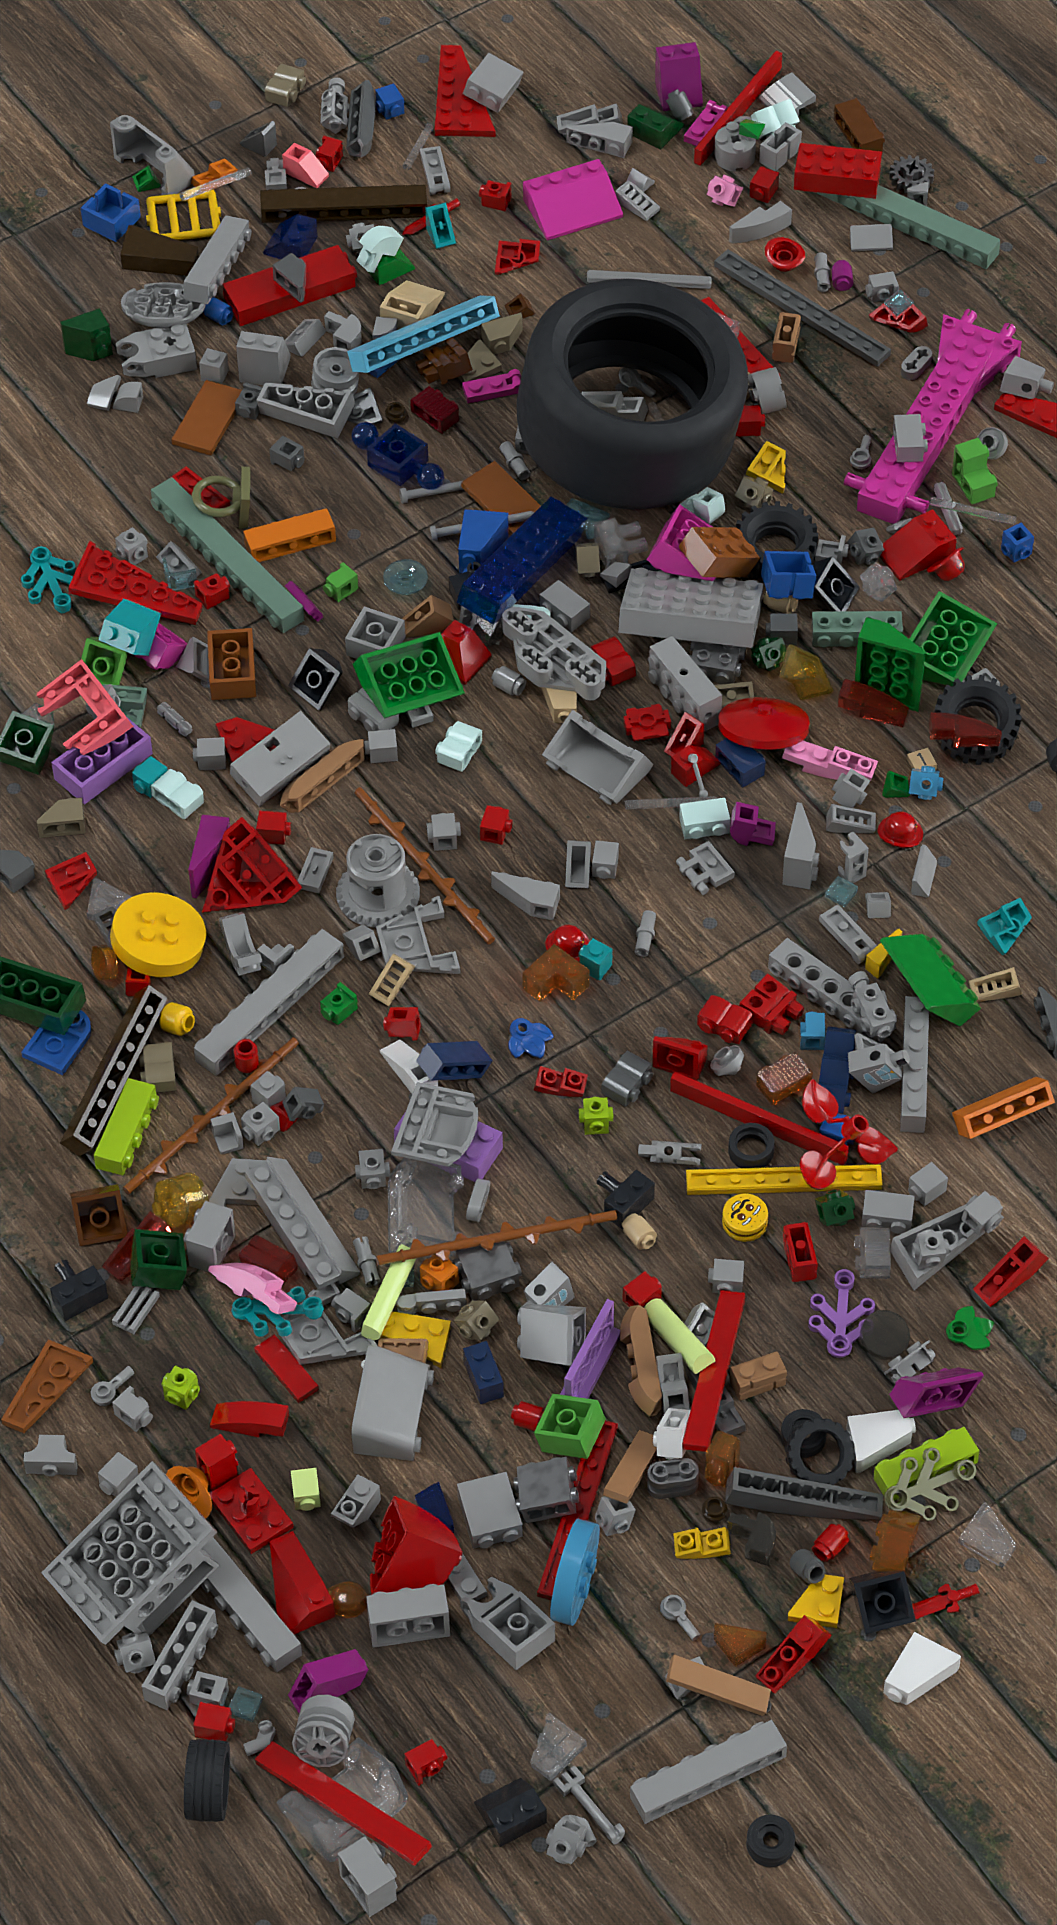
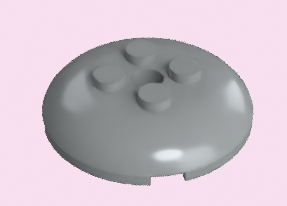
[121,282,206,328]

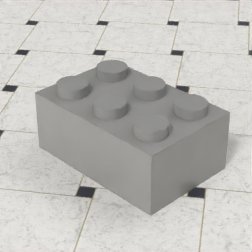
[366,1584,450,1648]

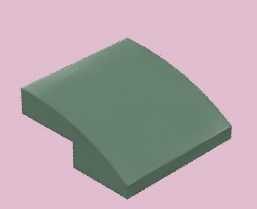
[102,684,147,728]

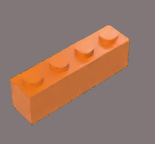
[243,508,336,562]
[952,1077,1055,1139]

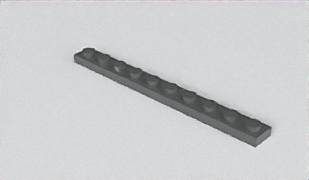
[714,249,891,367]

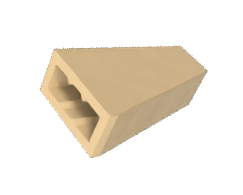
[541,648,577,723]

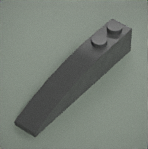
[725,1467,883,1519]

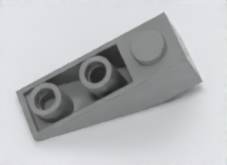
[567,122,633,158]
[491,871,560,920]

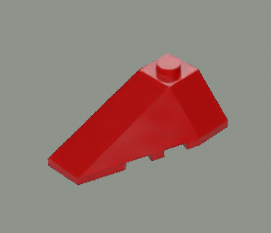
[270,1531,335,1634]

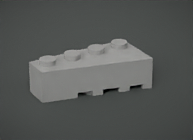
[256,383,355,438]
[890,1204,986,1290]

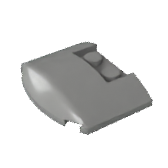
[391,1082,478,1167]

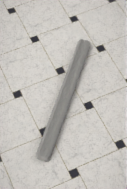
[587,270,712,289]

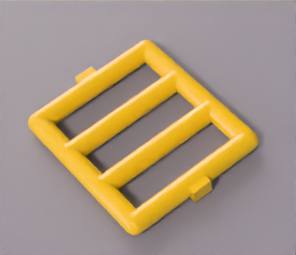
[146,190,221,240]

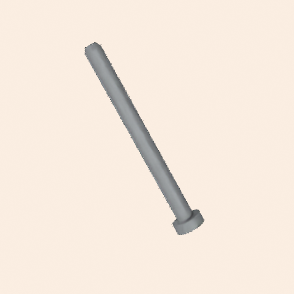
[399,481,464,504]
[430,511,535,541]

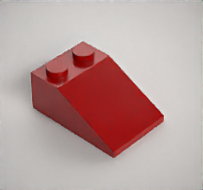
[879,509,957,581]

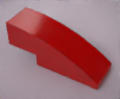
[210,1401,289,1437]

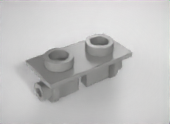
[884,1340,935,1383]

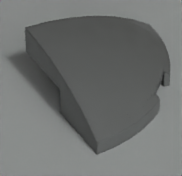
[347,388,383,426]

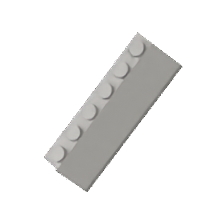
[244,1157,360,1290]

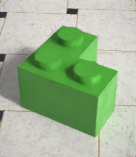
[952,438,998,505]

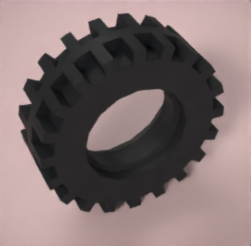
[736,501,818,580]
[932,675,1022,765]

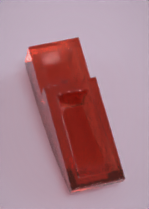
[838,679,909,727]
[928,712,1002,747]
[102,1211,174,1281]

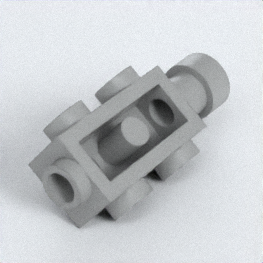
[320,78,350,134]
[848,971,897,1038]

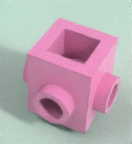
[706,174,743,207]

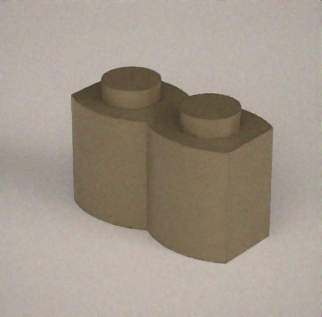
[265,64,306,107]
[139,1042,176,1092]

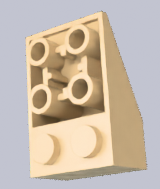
[380,280,445,330]

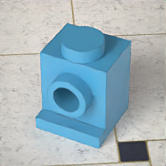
[800,1012,825,1050]

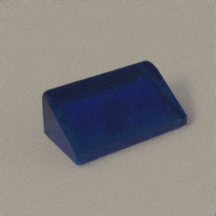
[415,1482,454,1534]

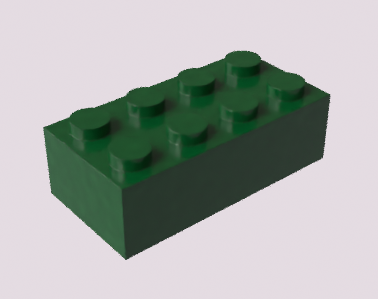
[0,956,87,1035]

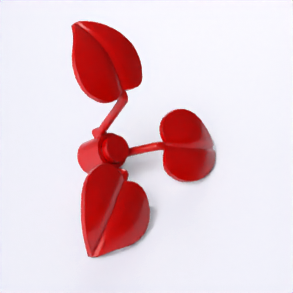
[800,1079,898,1190]

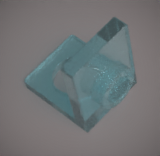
[162,557,197,590]

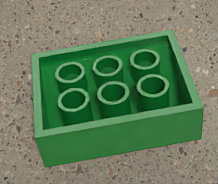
[909,591,997,686]
[854,617,925,712]
[353,632,465,719]
[880,934,981,1026]

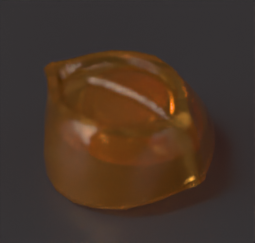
[91,945,118,980]
[327,1581,369,1618]

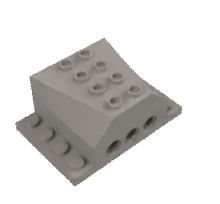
[41,1461,219,1645]

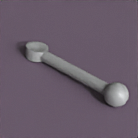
[688,754,708,798]

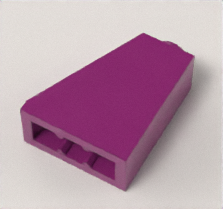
[288,1649,369,1713]

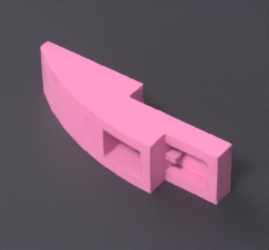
[782,741,878,781]
[208,1263,297,1314]

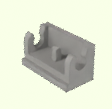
[838,832,869,887]

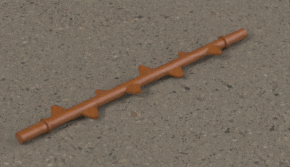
[354,787,495,944]
[122,1037,299,1195]
[376,1210,617,1265]

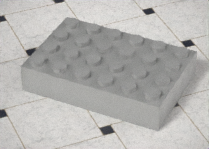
[618,568,764,648]

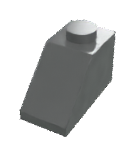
[272,253,306,302]
[0,850,35,893]

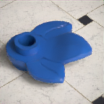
[508,1018,553,1059]

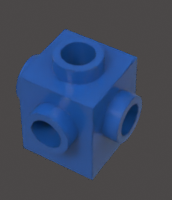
[1001,522,1034,562]

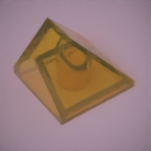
[779,644,834,700]

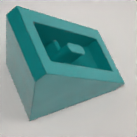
[425,202,456,248]

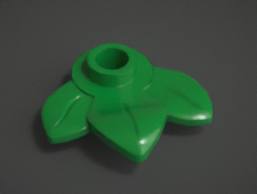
[946,1306,994,1350]

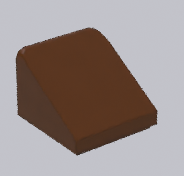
[504,293,535,318]

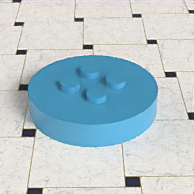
[550,1519,600,1626]

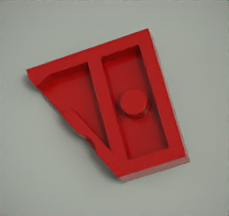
[45,852,97,910]

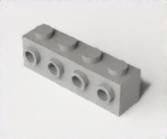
[142,1600,218,1710]

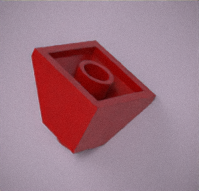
[441,620,492,685]
[652,1036,708,1081]

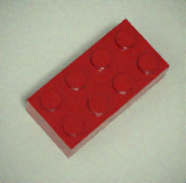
[794,143,882,199]

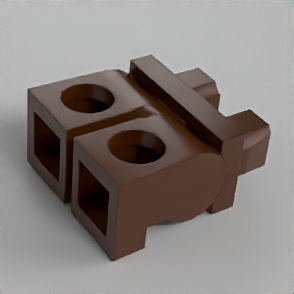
[415,337,473,385]

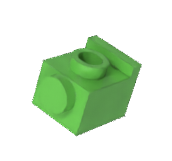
[323,562,358,602]

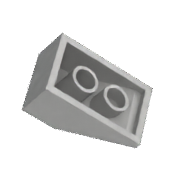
[782,802,819,889]

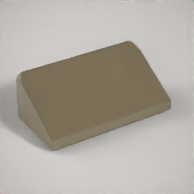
[714,681,754,707]

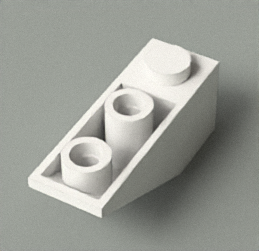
[380,1040,438,1094]

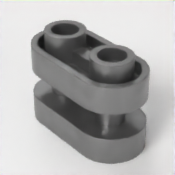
[647,1458,699,1499]

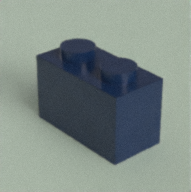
[715,738,766,788]
[463,1341,504,1404]

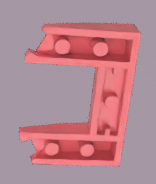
[36,659,134,755]

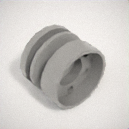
[292,1695,355,1767]

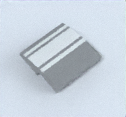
[759,72,816,116]

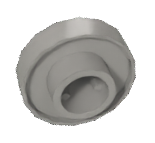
[977,427,1008,460]
[710,1045,744,1076]

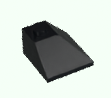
[813,556,860,612]
[288,648,343,711]
[849,1570,916,1634]

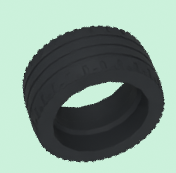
[184,1739,230,1822]

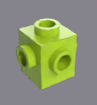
[579,1097,613,1135]
[162,1366,200,1410]

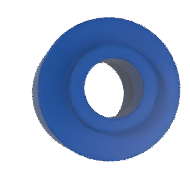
[203,297,233,325]

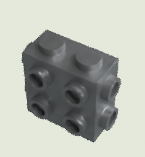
[689,641,746,684]
[453,1241,522,1301]
[514,1457,579,1523]

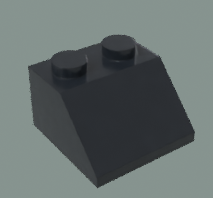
[474,1778,547,1847]

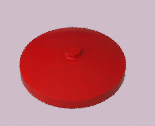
[718,697,810,749]

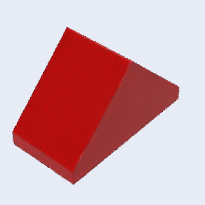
[664,712,704,756]

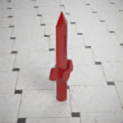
[402,198,460,235]
[912,1584,979,1619]

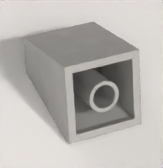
[236,331,291,385]
[517,1304,586,1366]

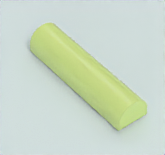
[361,1244,416,1340]
[644,1299,716,1374]

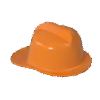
[166,1466,212,1519]

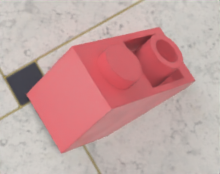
[282,143,329,188]

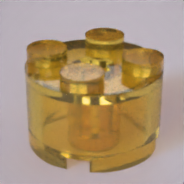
[152,1172,209,1228]

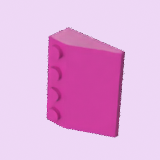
[523,159,623,240]
[647,504,716,581]

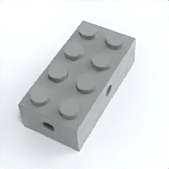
[648,636,722,732]

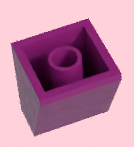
[655,42,703,111]

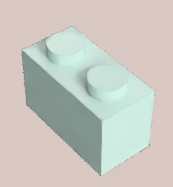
[679,798,730,839]

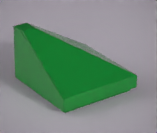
[739,119,765,140]
[132,165,161,192]
[882,771,910,798]

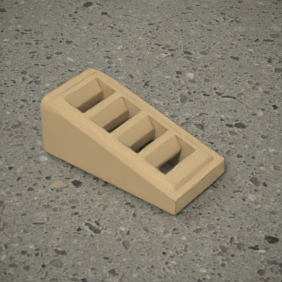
[369,954,415,1006]
[969,967,1022,1002]

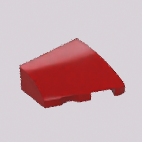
[495,239,540,275]
[869,295,928,333]

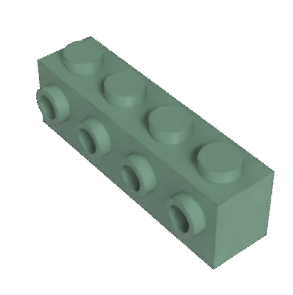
[811,611,903,647]

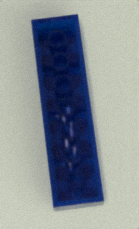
[456,496,588,625]

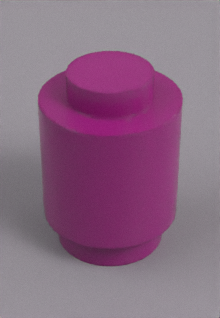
[831,260,853,291]

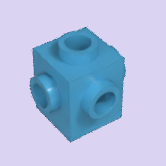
[909,766,943,800]

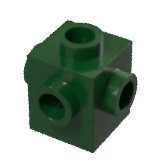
[751,637,790,671]
[814,1189,855,1226]

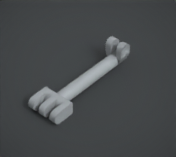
[552,1766,625,1844]

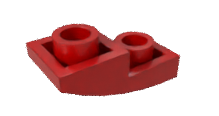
[533,1066,588,1097]

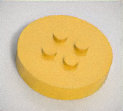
[110,893,206,977]

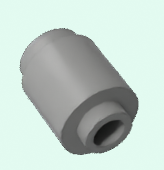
[491,666,526,696]

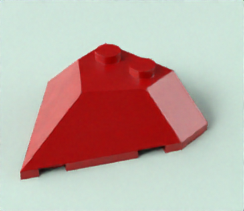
[202,817,303,912]

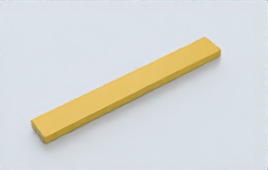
[686,1164,882,1195]

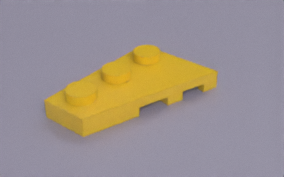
[380,1311,451,1368]

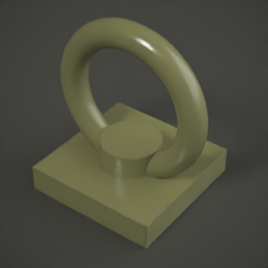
[192,466,250,529]

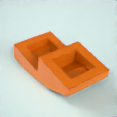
[191,159,238,191]

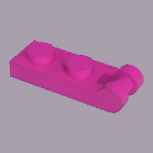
[684,100,728,146]
[462,369,522,403]

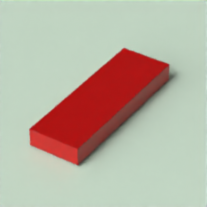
[170,466,230,509]
[254,1334,319,1403]

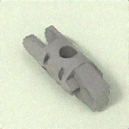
[638,1141,702,1165]

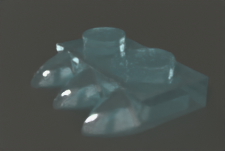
[560,498,610,539]

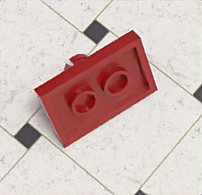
[209,1468,294,1554]

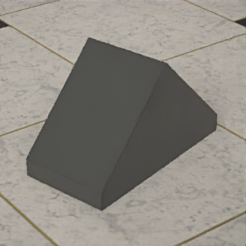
[240,121,277,157]

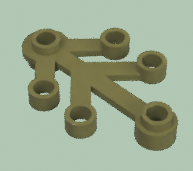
[884,1448,976,1521]

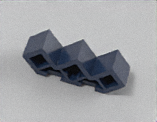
[818,1026,856,1114]

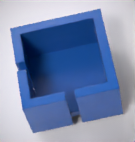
[81,183,141,242]
[761,551,816,599]

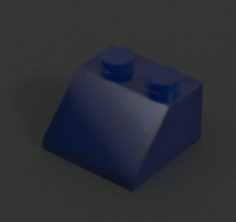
[263,214,318,259]

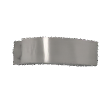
[219,912,262,975]

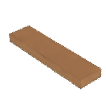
[603,1430,657,1504]
[666,1655,771,1716]

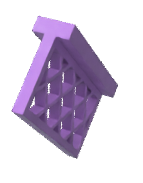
[560,1299,620,1399]

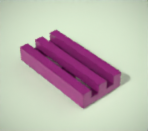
[285,581,324,622]

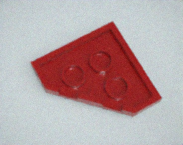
[215,717,276,763]

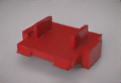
[623,704,671,741]

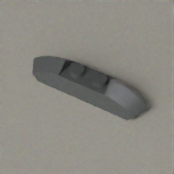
[346,80,376,157]

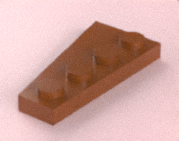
[1,1340,93,1434]

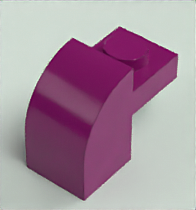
[730,802,776,846]

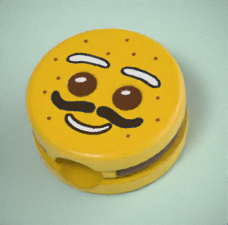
[722,1193,768,1242]

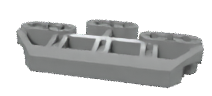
[502,607,606,700]

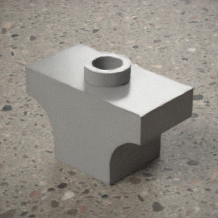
[24,1435,78,1476]

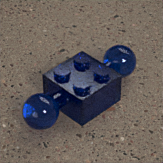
[351,422,445,490]

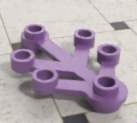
[808,1269,875,1358]

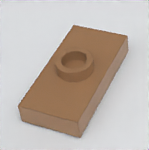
[378,1338,429,1363]

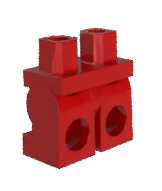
[739,973,804,1035]

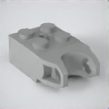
[116,324,197,378]
[460,1577,555,1670]

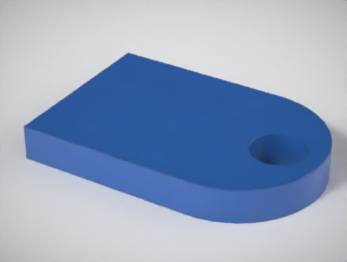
[21,1010,91,1076]

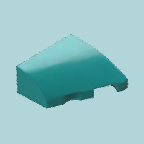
[976,898,1032,956]

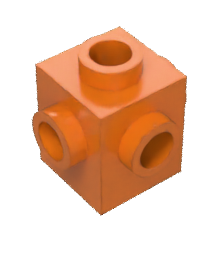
[419,1255,459,1291]

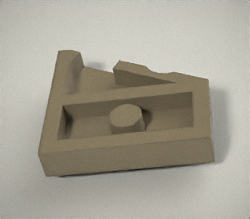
[458,340,502,382]

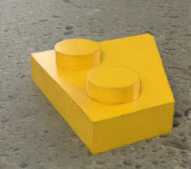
[746,441,786,493]
[787,1575,844,1628]

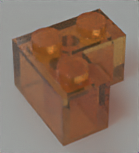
[522,944,589,1002]
[869,1509,921,1572]

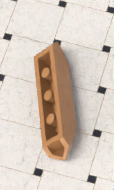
[280,739,364,813]
[620,1305,662,1416]

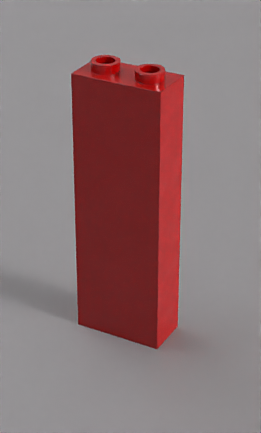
[222,245,357,326]

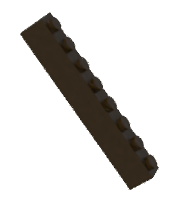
[260,184,427,223]
[60,985,168,1156]

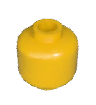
[158,1002,195,1036]

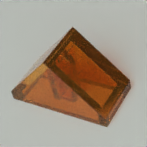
[714,1623,767,1667]

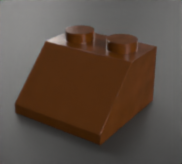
[70,1184,128,1246]

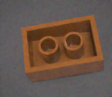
[678,527,760,577]
[207,628,256,700]

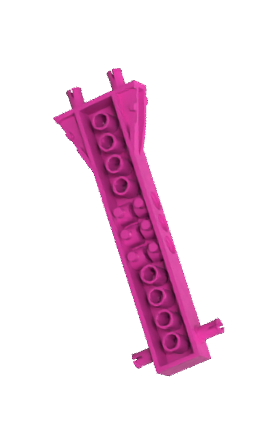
[844,309,1022,524]

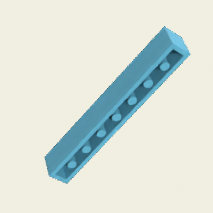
[347,295,500,373]

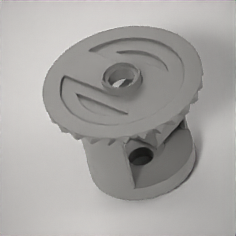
[336,834,420,927]

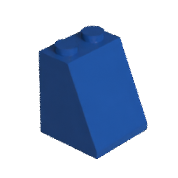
[458,509,509,574]

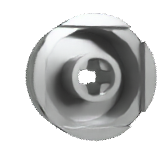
[715,122,756,171]
[748,367,787,414]

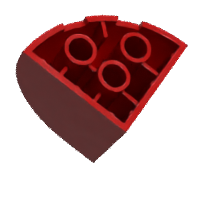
[370,1496,462,1594]

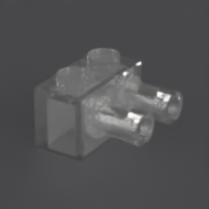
[594,518,648,569]

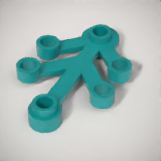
[21,546,76,613]
[231,1286,324,1337]

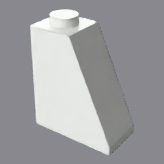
[846,1410,916,1473]
[883,1632,961,1705]

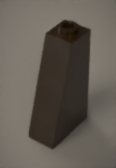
[120,225,200,276]

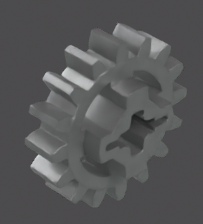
[889,155,934,193]

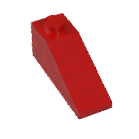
[973,1236,1049,1307]

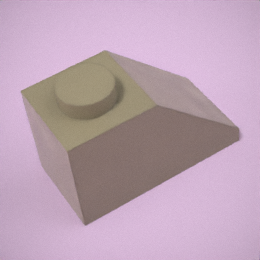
[481,313,523,355]
[574,543,600,577]
[37,798,85,838]

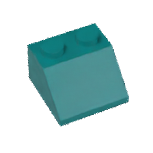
[99,599,161,656]

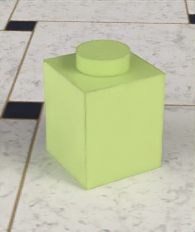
[291,1468,321,1511]

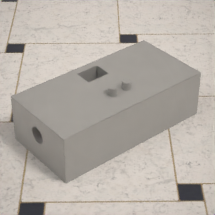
[230,711,330,807]

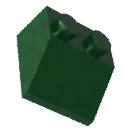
[627,104,684,150]
[60,308,113,361]
[0,711,54,775]
[130,1229,187,1290]

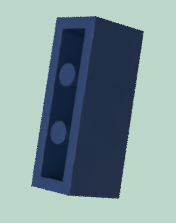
[416,1041,493,1081]

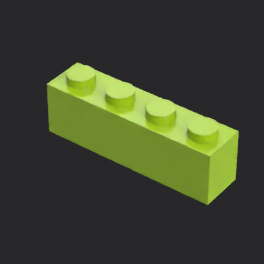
[94,1078,159,1176]
[874,1427,979,1501]

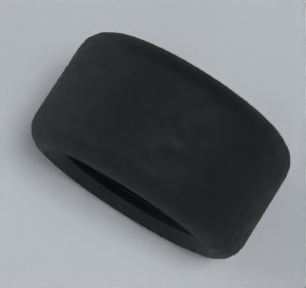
[516,279,748,510]

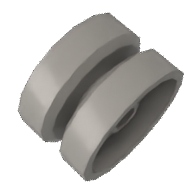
[311,347,359,395]

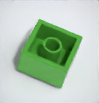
[534,1393,606,1459]

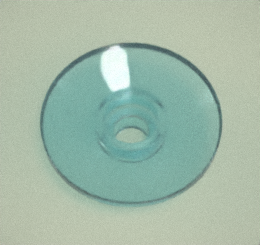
[383,559,428,595]

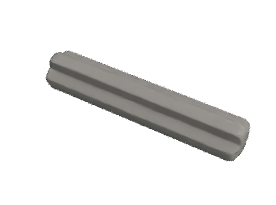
[934,482,963,535]

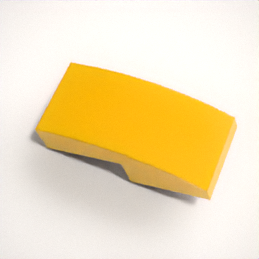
[673,1527,731,1559]

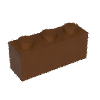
[834,98,885,152]

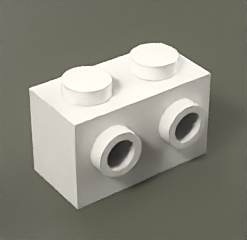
[653,1408,691,1460]

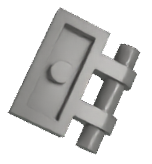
[676,841,735,895]

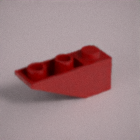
[755,1615,832,1693]

